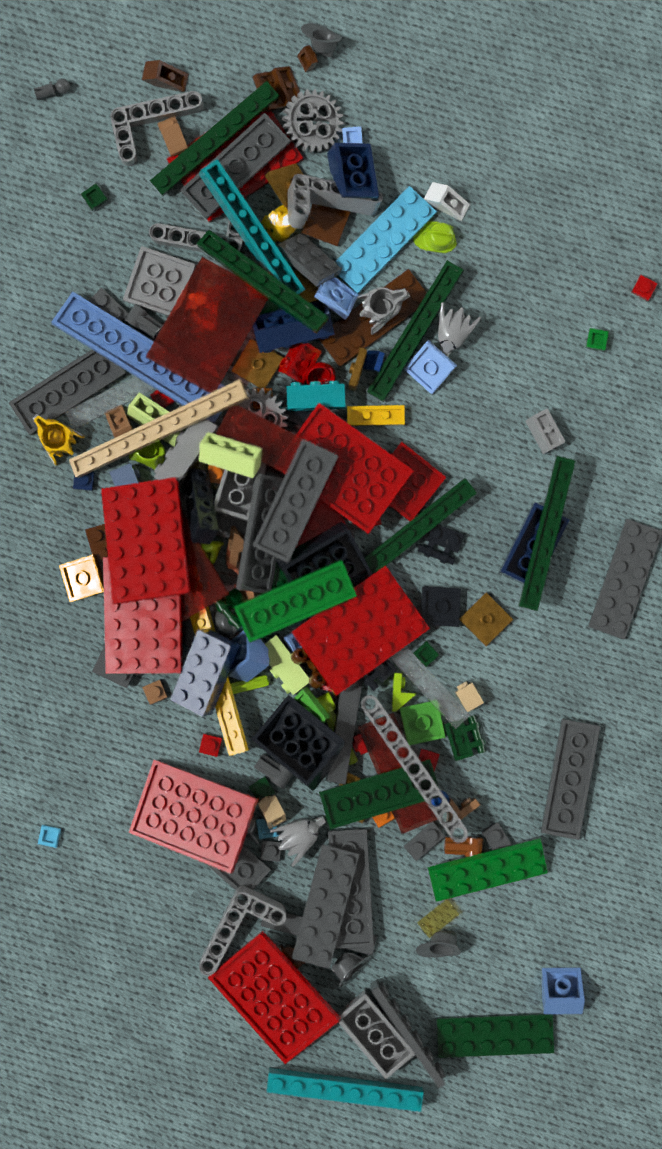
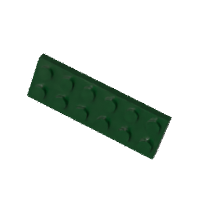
[319,759,440,830]
[437,1013,554,1058]

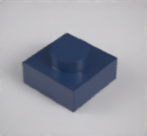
[73,472,95,491]

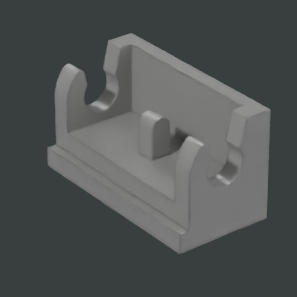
[525,409,565,454]

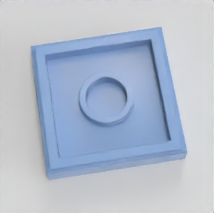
[314,277,359,320]
[404,340,457,394]

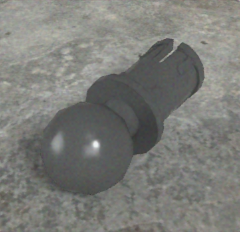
[34,78,70,100]

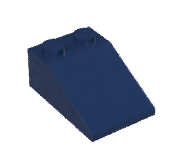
[327,143,379,198]

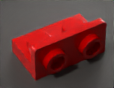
[278,343,321,384]

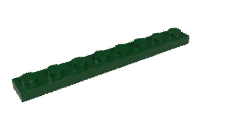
[150,81,279,196]
[197,230,329,334]
[367,260,464,402]
[518,456,576,611]
[355,478,477,587]

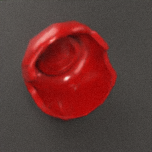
[306,362,336,385]

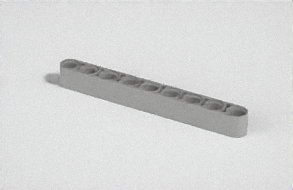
[361,695,468,843]

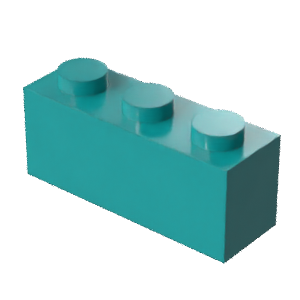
[287,381,346,411]

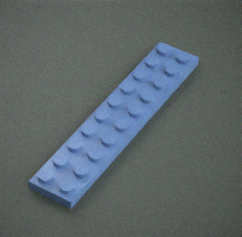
[51,292,225,424]

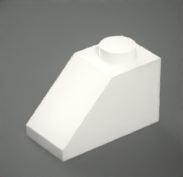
[424,182,470,221]

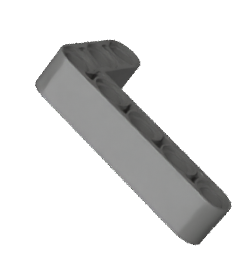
[110,91,203,166]
[288,174,383,229]
[149,220,244,253]
[199,886,286,976]

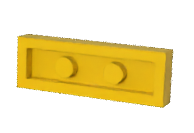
[347,405,405,426]

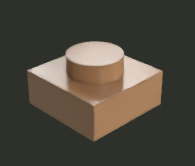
[142,680,168,705]

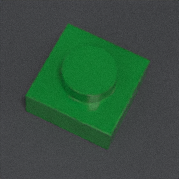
[585,328,609,351]

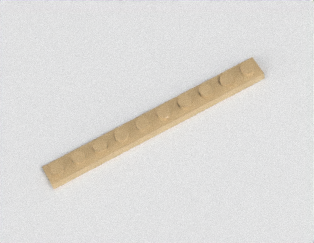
[69,380,249,478]

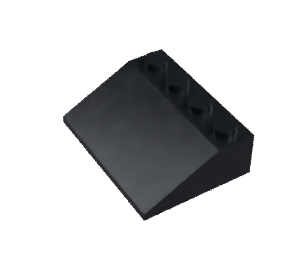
[276,521,373,586]
[251,695,346,791]

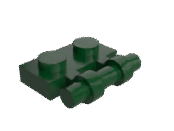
[213,588,247,631]
[444,715,486,761]

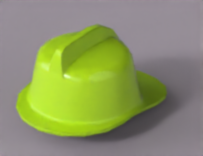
[413,221,457,253]

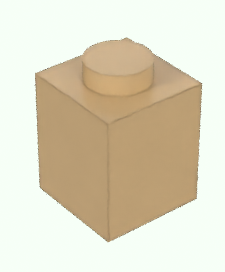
[455,681,484,712]
[258,795,286,829]

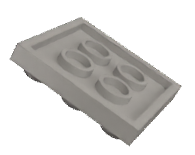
[123,246,196,317]

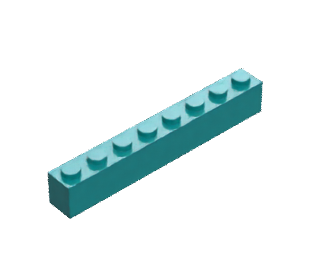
[199,159,305,295]
[266,1068,424,1112]

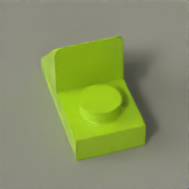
[392,673,416,712]

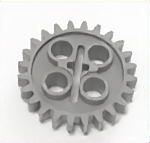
[282,89,344,153]
[227,387,289,446]

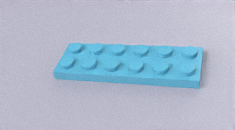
[335,186,437,294]

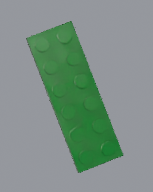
[234,560,357,643]
[427,839,548,902]

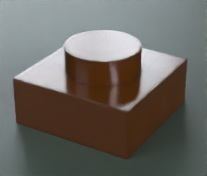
[297,45,318,73]

